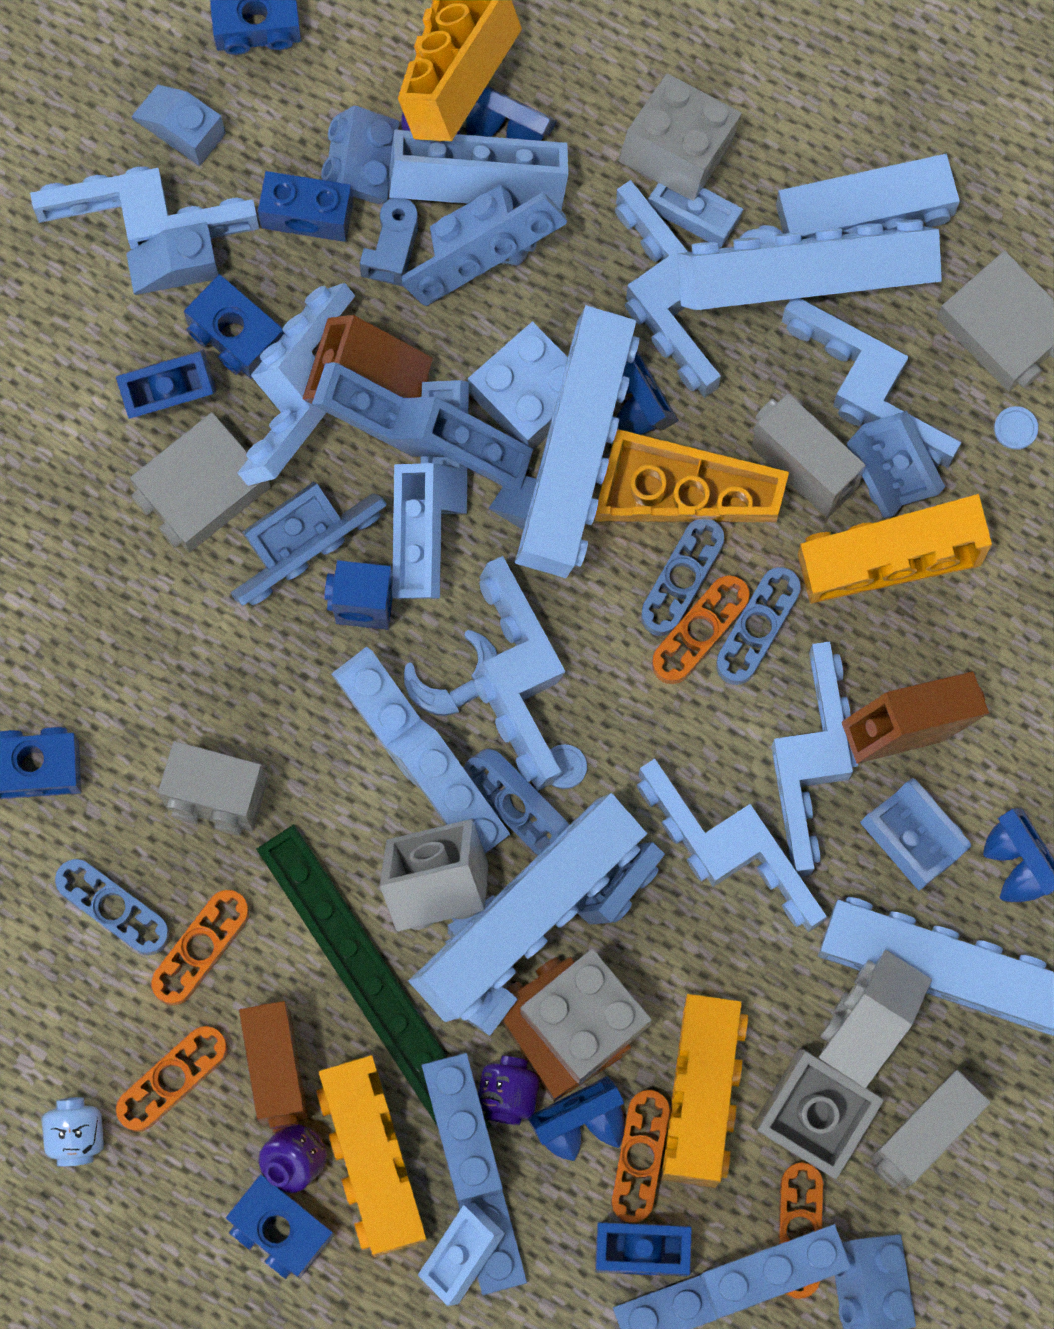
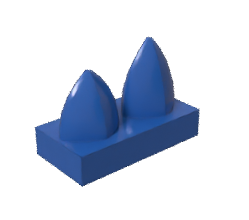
[466,86,557,141]
[616,351,679,435]
[983,807,1054,902]
[527,1076,624,1161]

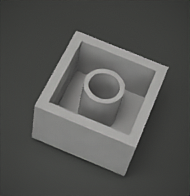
[618,73,742,201]
[158,741,268,836]
[380,819,489,932]
[520,949,652,1085]
[819,949,932,1088]
[751,1049,884,1179]

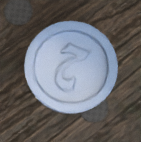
[994,406,1038,450]
[550,744,587,789]

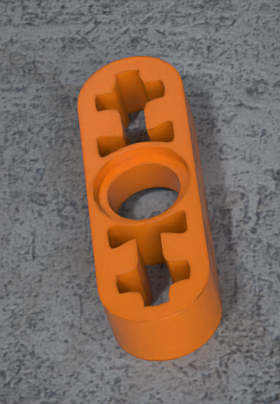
[652,576,749,684]
[151,890,249,1005]
[116,1026,227,1132]
[611,1090,670,1224]
[778,1163,823,1299]

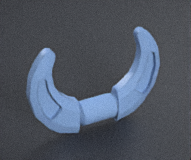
[404,630,497,716]

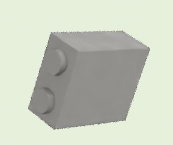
[937,250,1054,392]
[752,393,866,519]
[130,412,271,553]
[871,1070,991,1189]

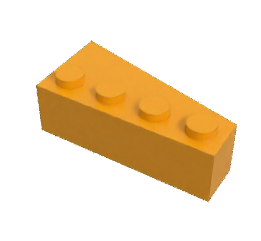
[398,0,522,141]
[595,429,789,522]
[797,494,992,604]
[661,994,748,1188]
[316,1055,427,1257]

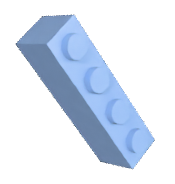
[389,129,568,210]
[776,153,960,239]

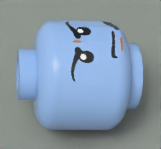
[41,1097,104,1166]

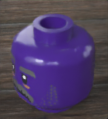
[478,1056,540,1126]
[258,1124,327,1193]

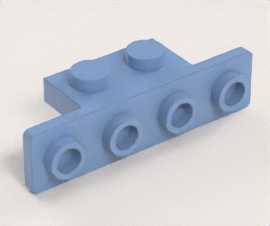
[401,184,567,306]
[231,482,387,606]

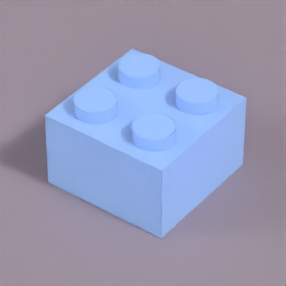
[468,321,568,449]

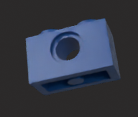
[210,0,301,55]
[258,171,354,242]
[184,274,284,379]
[116,350,217,419]
[325,560,393,630]
[0,727,81,799]
[225,1174,335,1279]
[595,1223,691,1277]

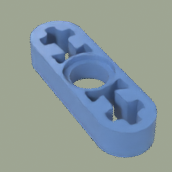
[641,520,724,636]
[716,567,801,685]
[464,749,569,855]
[55,859,169,955]

